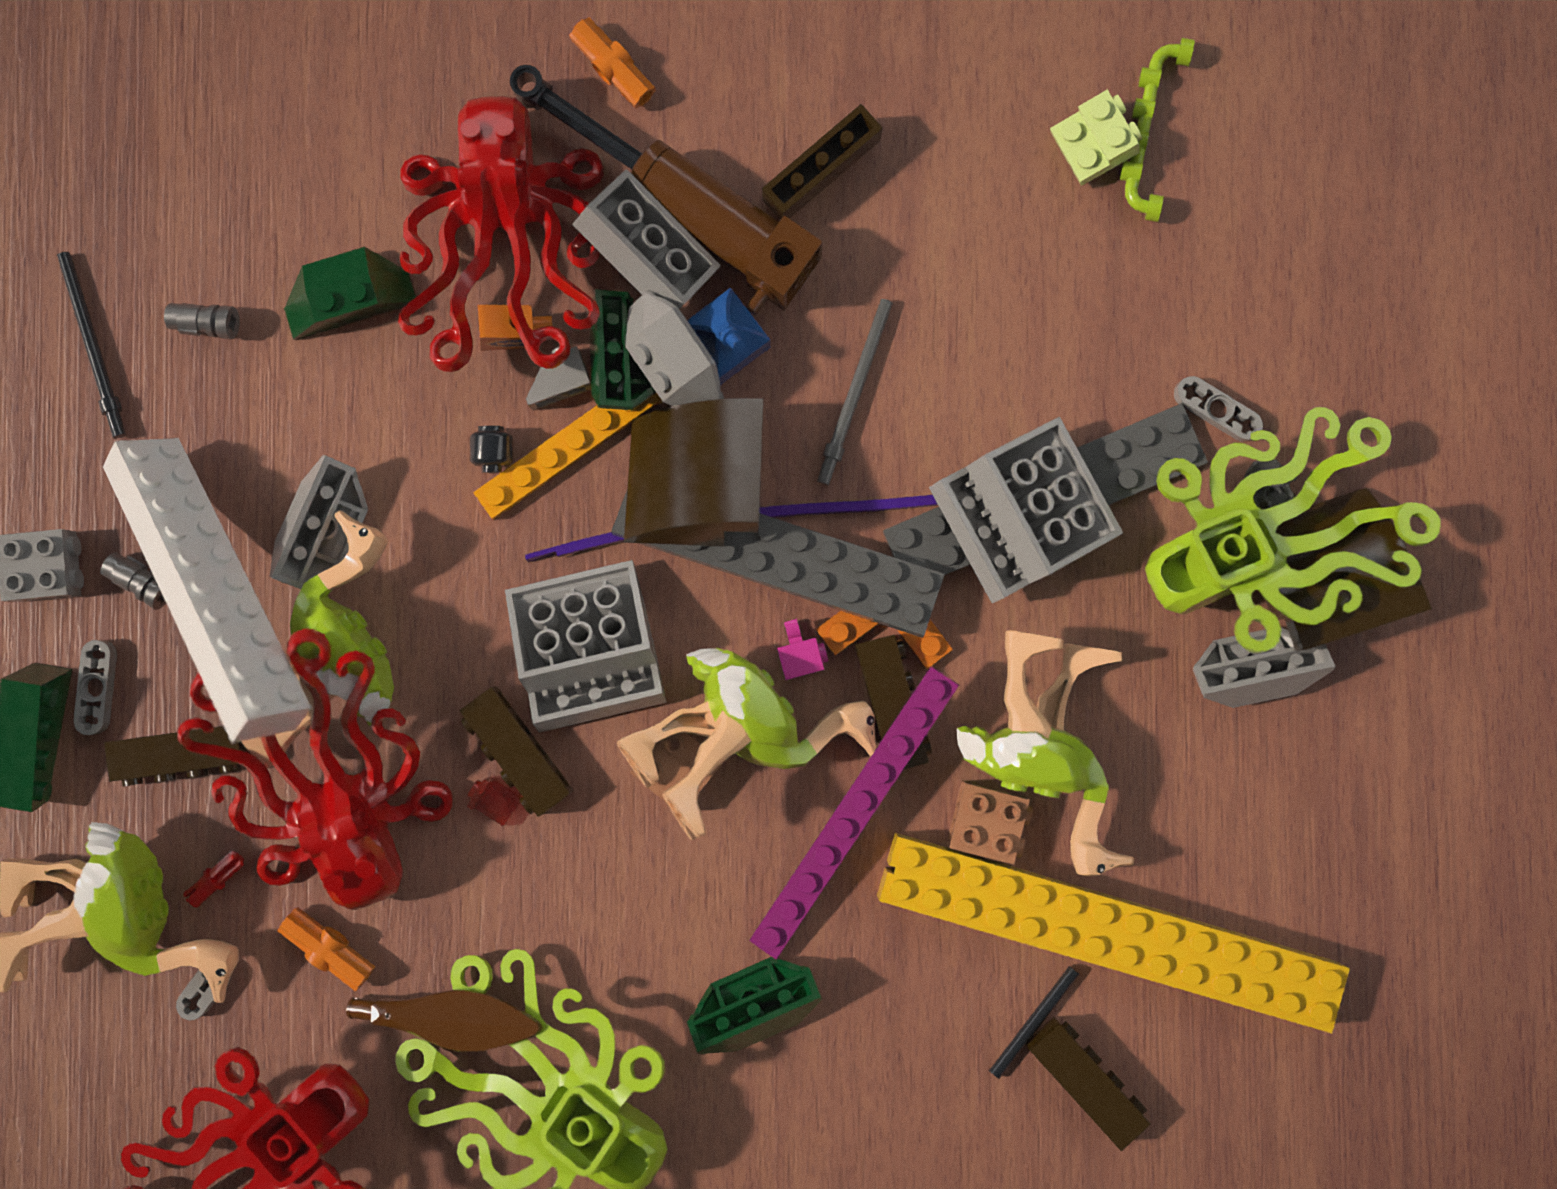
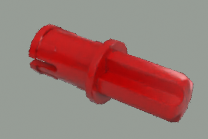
[183,851,245,908]

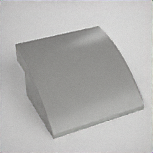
[929,416,1123,603]
[505,560,667,732]

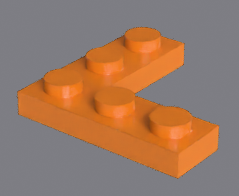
[815,611,953,669]

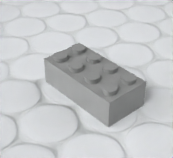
[572,169,721,309]

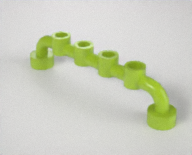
[1119,38,1195,222]

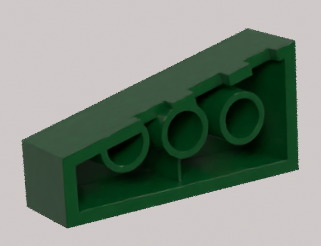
[0,662,73,812]

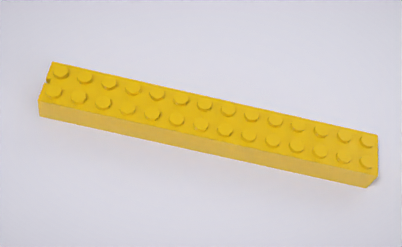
[877,832,1350,1033]

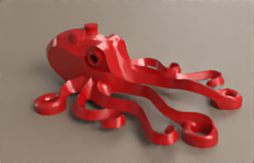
[398,96,604,372]
[177,628,453,910]
[121,1047,370,1189]

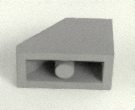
[526,346,591,410]

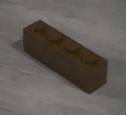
[762,104,883,220]
[855,634,933,770]
[459,686,574,817]
[104,726,251,787]
[1026,1017,1151,1152]

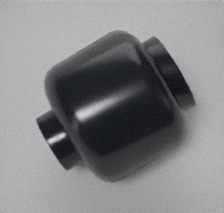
[470,425,513,473]

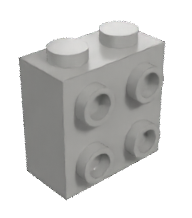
[0,529,84,602]

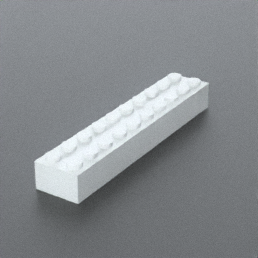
[103,438,311,743]

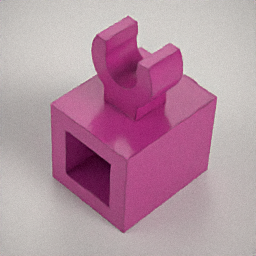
[777,619,828,680]

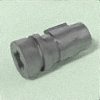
[164,303,239,339]
[100,552,166,610]

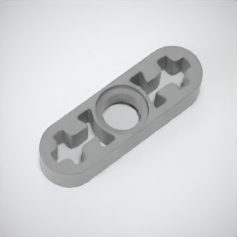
[1174,376,1263,442]
[74,640,117,735]

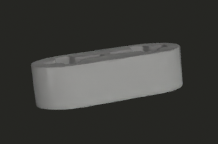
[176,970,231,1020]

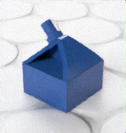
[687,288,771,385]

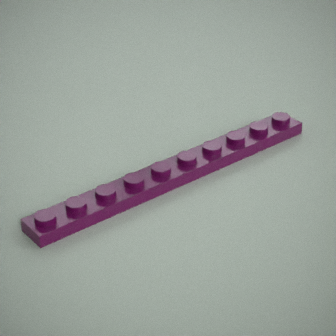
[749,666,960,959]

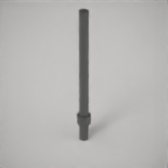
[817,299,893,485]

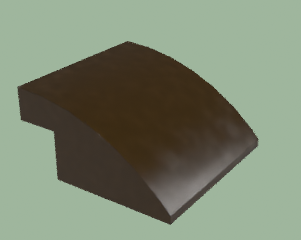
[624,398,763,547]
[1265,488,1432,651]

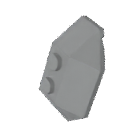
[625,290,724,406]
[269,455,368,589]
[1193,628,1335,708]

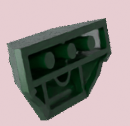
[284,247,417,341]
[590,289,657,410]
[687,957,822,1054]

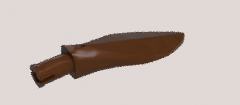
[346,990,543,1051]

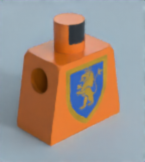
[478,305,552,351]

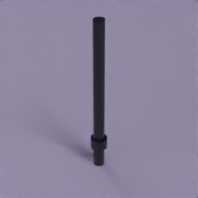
[57,252,126,439]

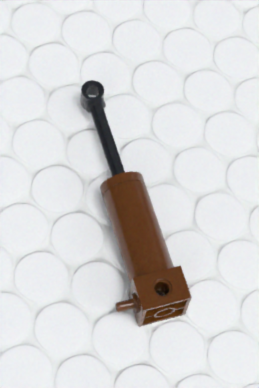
[510,65,823,315]

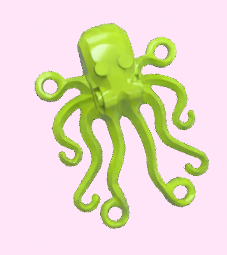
[1145,407,1441,653]
[395,949,667,1189]

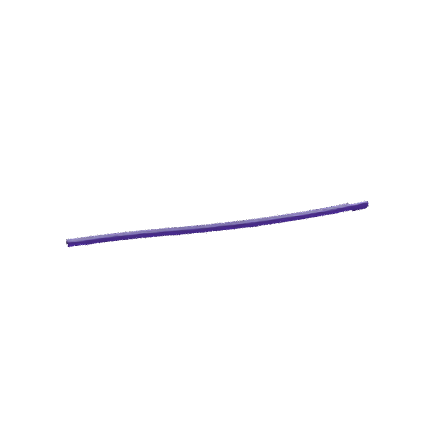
[525,495,939,562]

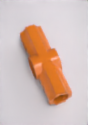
[569,17,656,109]
[278,907,376,991]

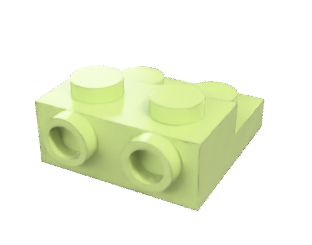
[1050,89,1142,186]

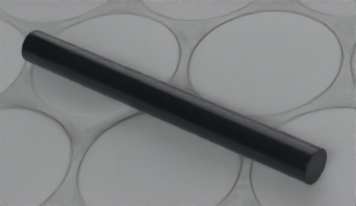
[989,966,1080,1079]

